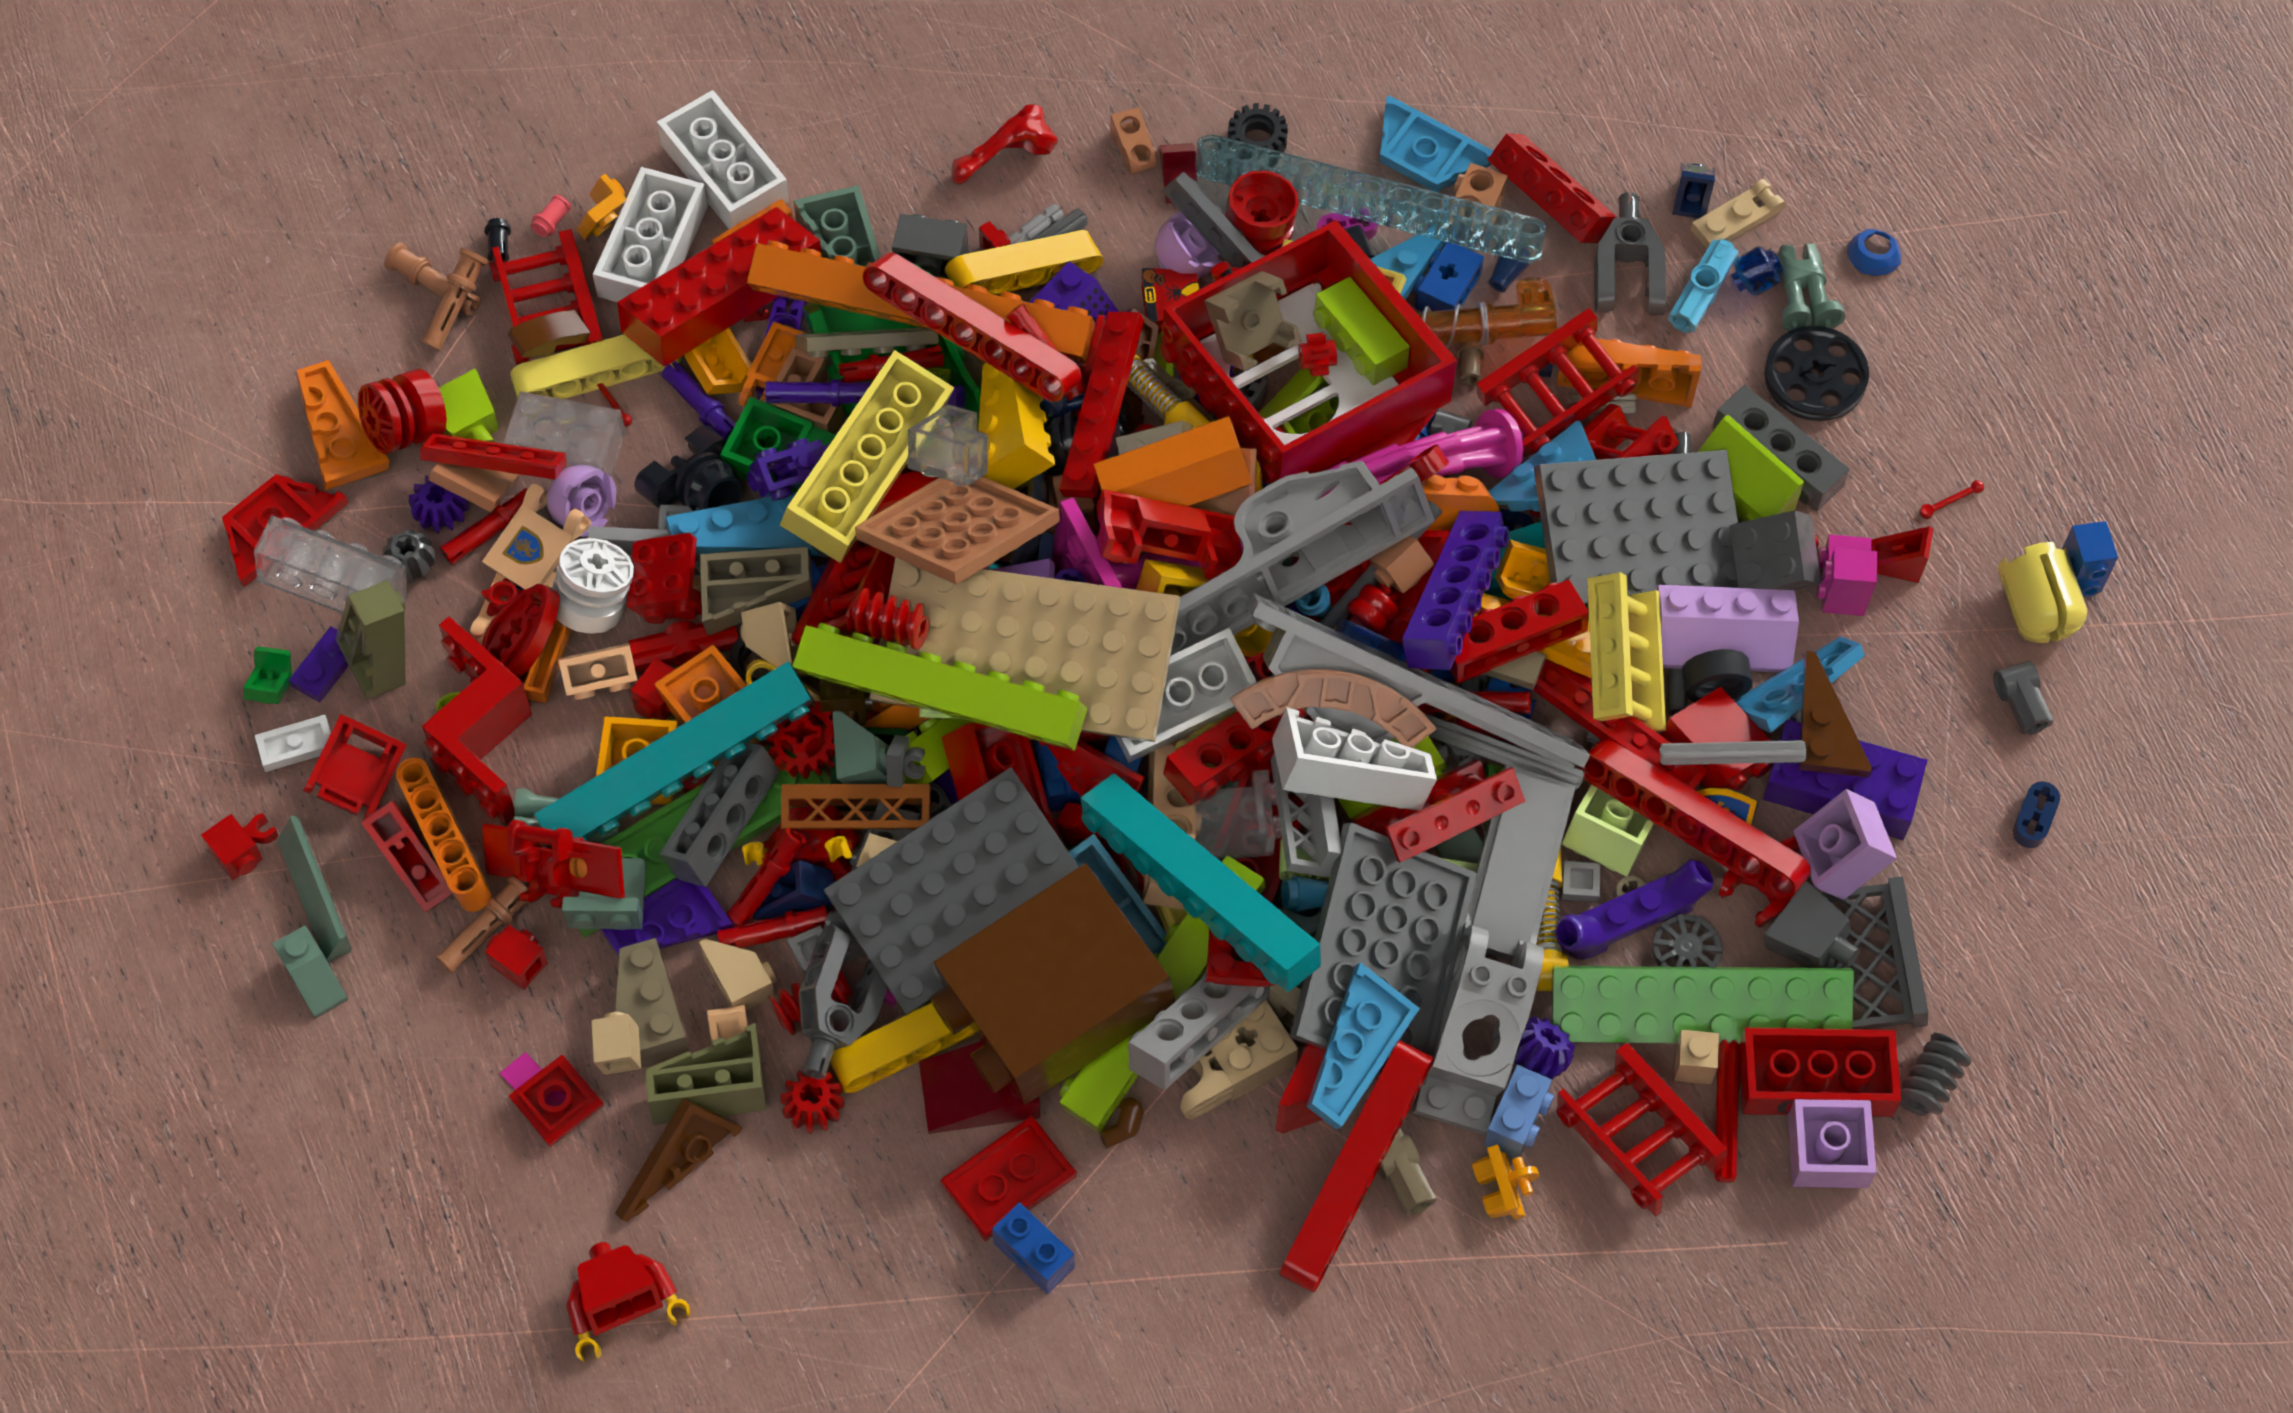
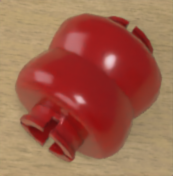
[1346,583,1399,636]

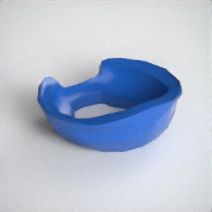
[1847,229,1902,276]

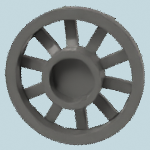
[1652,914,1723,967]

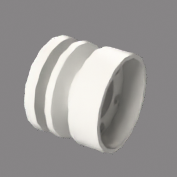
[552,538,634,634]

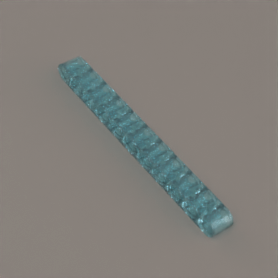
[1196,135,1546,263]

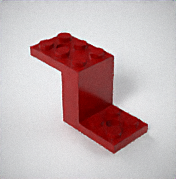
[422,616,532,825]

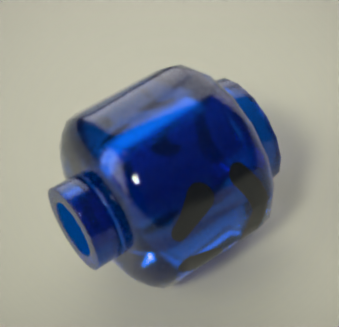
[1731,246,1784,296]

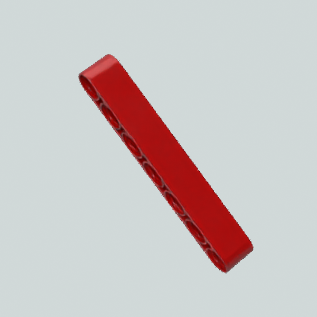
[862,252,1081,402]
[1578,739,1811,900]
[1279,1040,1434,1293]

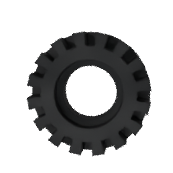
[1227,103,1288,168]

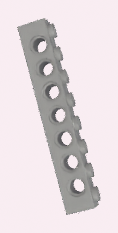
[1128,907,1322,1090]

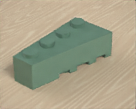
[793,185,881,267]

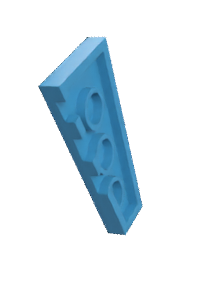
[665,492,820,556]
[1734,636,1865,733]
[1306,962,1420,1130]

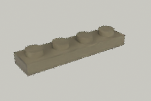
[795,327,938,357]

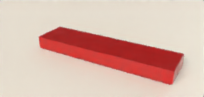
[420,433,567,480]

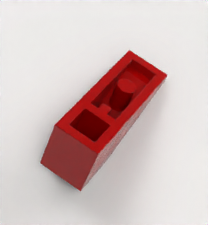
[361,800,452,912]

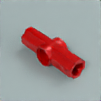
[628,620,738,672]

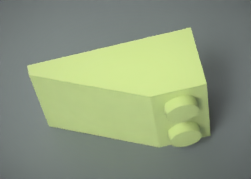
[1561,785,1655,877]

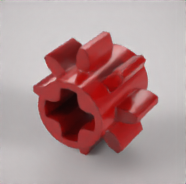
[1298,332,1337,377]

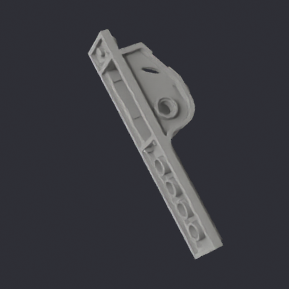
[1170,461,1435,656]
[1247,593,1590,770]
[1413,764,1576,1135]

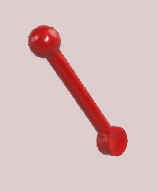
[597,383,632,427]
[1920,480,1984,519]

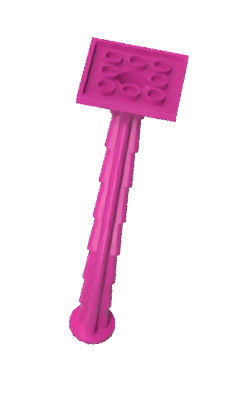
[1052,409,1525,590]

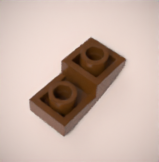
[508,310,590,357]

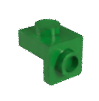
[243,646,292,704]

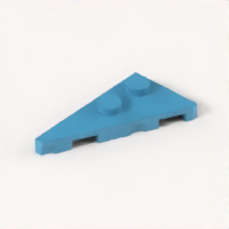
[1371,220,1453,300]

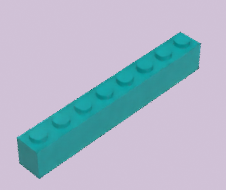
[534,662,814,841]
[1081,773,1321,992]

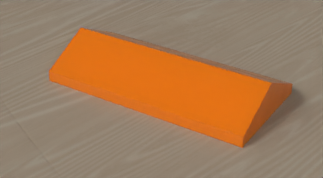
[1094,416,1253,507]

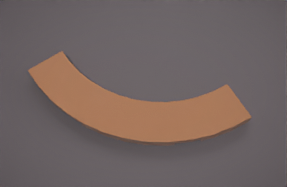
[1229,669,1437,748]

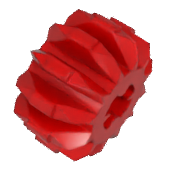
[780,1070,845,1135]

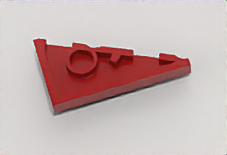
[1038,739,1144,797]

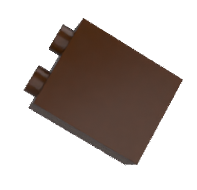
[929,863,1175,1105]

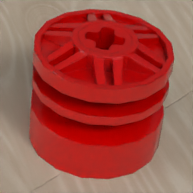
[1225,171,1299,256]
[357,368,447,454]

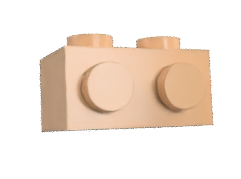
[558,643,637,700]

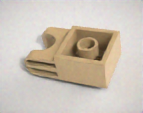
[1180,1000,1298,1120]

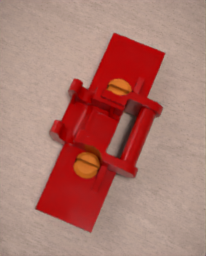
[482,820,625,908]

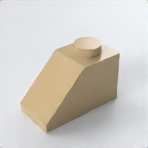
[740,602,806,678]
[699,939,777,1011]

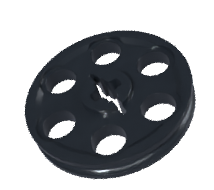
[1764,326,1869,421]

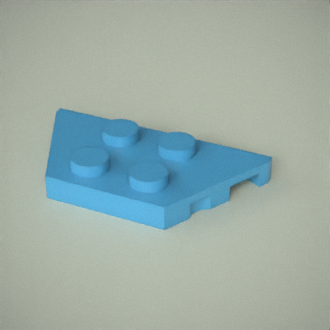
[1379,95,1493,192]
[1489,420,1596,511]

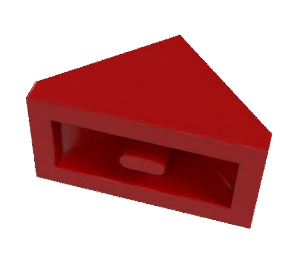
[1871,526,1934,583]

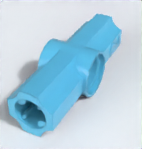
[1668,238,1739,333]

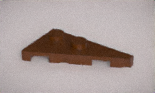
[1799,651,1872,778]
[615,1098,742,1222]

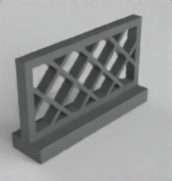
[1821,876,1929,1030]

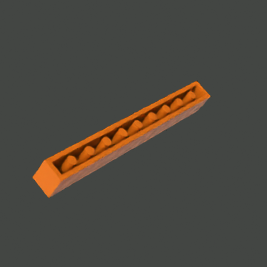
[747,241,1095,363]

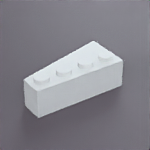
[1272,707,1437,811]

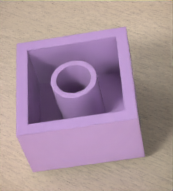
[1793,789,1897,900]
[1787,1099,1876,1188]

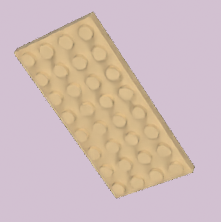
[869,557,1180,742]

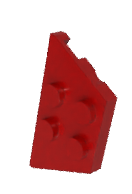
[222,474,348,587]

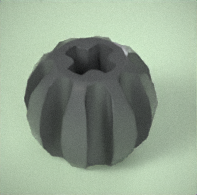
[382,530,435,582]

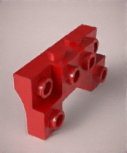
[1096,489,1242,580]

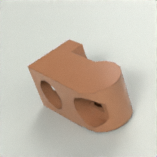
[1110,107,1156,175]

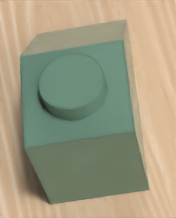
[833,711,890,784]
[272,925,348,1019]

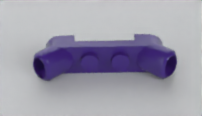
[1555,859,1714,960]

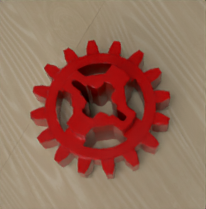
[766,701,835,779]

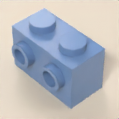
[1484,1065,1554,1158]

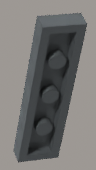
[1162,172,1264,268]

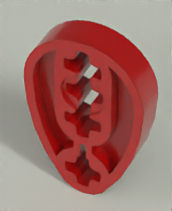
[482,584,560,677]

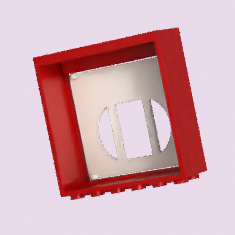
[1160,220,1457,484]

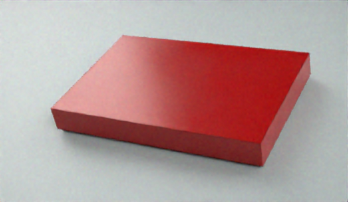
[940,1115,1077,1242]

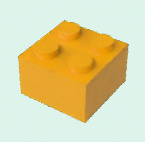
[596,716,678,805]

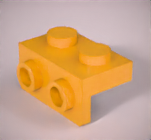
[576,174,627,240]
[684,328,752,395]
[1495,540,1551,599]

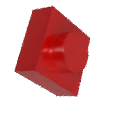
[979,221,1011,250]

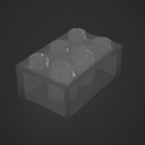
[503,391,625,480]

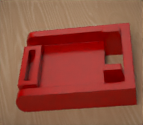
[303,714,407,820]

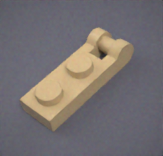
[1690,179,1786,249]

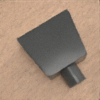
[1765,881,1860,968]

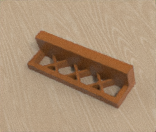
[781,784,932,830]

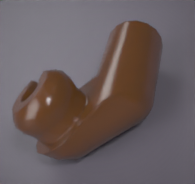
[1099,1097,1144,1149]

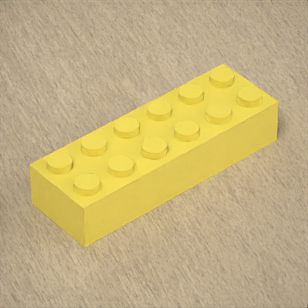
[780,350,954,563]

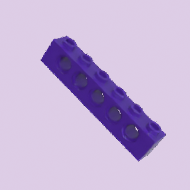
[1402,511,1509,670]

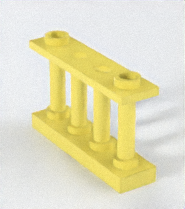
[1587,572,1666,732]

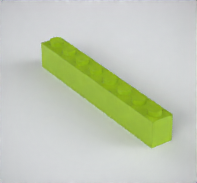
[792,623,1088,751]
[1059,855,1266,1133]

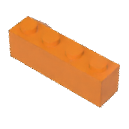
[1556,338,1702,408]

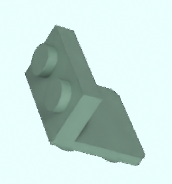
[562,858,647,930]

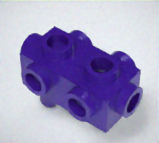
[747,438,828,502]

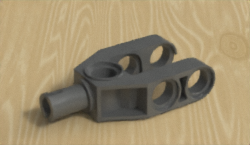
[1594,192,1666,315]
[799,925,888,1079]

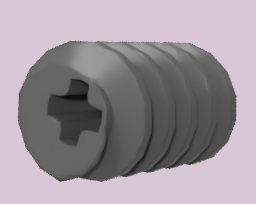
[1900,1032,1971,1116]

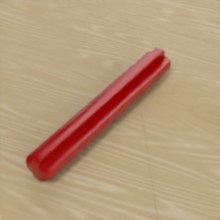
[1715,1039,1739,1183]

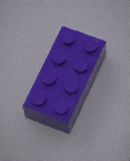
[1763,720,1928,841]

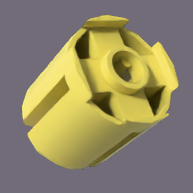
[1997,542,2087,643]

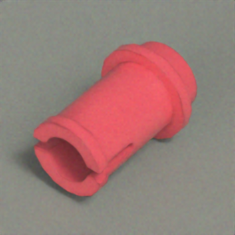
[531,195,571,237]

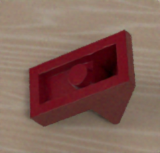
[1159,143,1198,204]

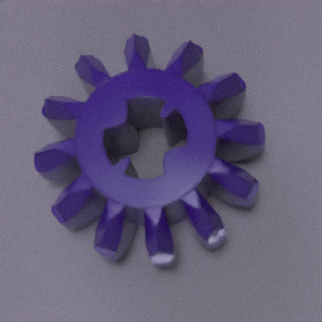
[408,475,470,534]
[1514,1016,1575,1080]

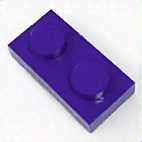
[288,626,349,702]

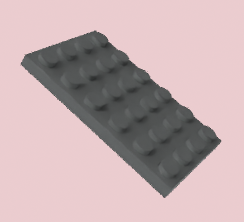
[1533,450,1738,604]
[824,767,1078,1016]
[1290,822,1477,1085]

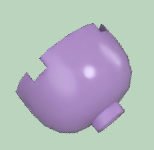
[1155,211,1221,279]
[547,464,616,537]

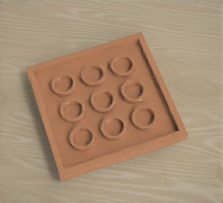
[855,466,1060,584]

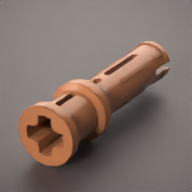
[384,242,481,316]
[421,247,489,351]
[435,876,532,974]

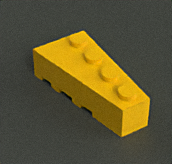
[975,363,1055,489]

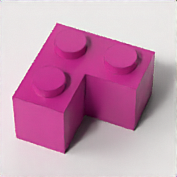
[1816,534,1877,616]

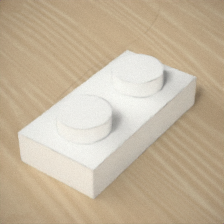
[255,715,331,772]

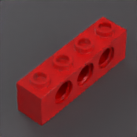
[1487,133,1617,244]
[1450,579,1589,684]
[1163,708,1308,806]

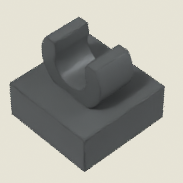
[886,735,926,787]

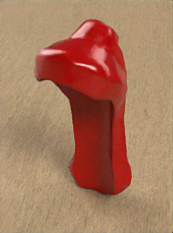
[951,104,1058,184]

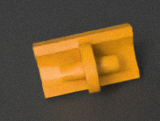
[1472,1144,1539,1220]

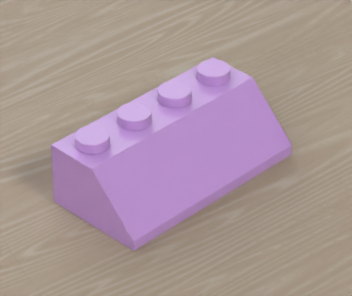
[1656,585,1799,672]

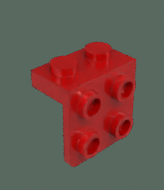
[627,533,702,624]

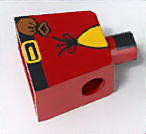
[1141,268,1199,334]

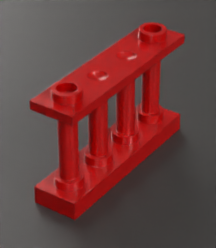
[489,229,603,365]
[1476,307,1639,458]
[1529,403,1679,518]
[791,541,896,646]
[1351,759,1526,863]
[1556,1042,1727,1217]

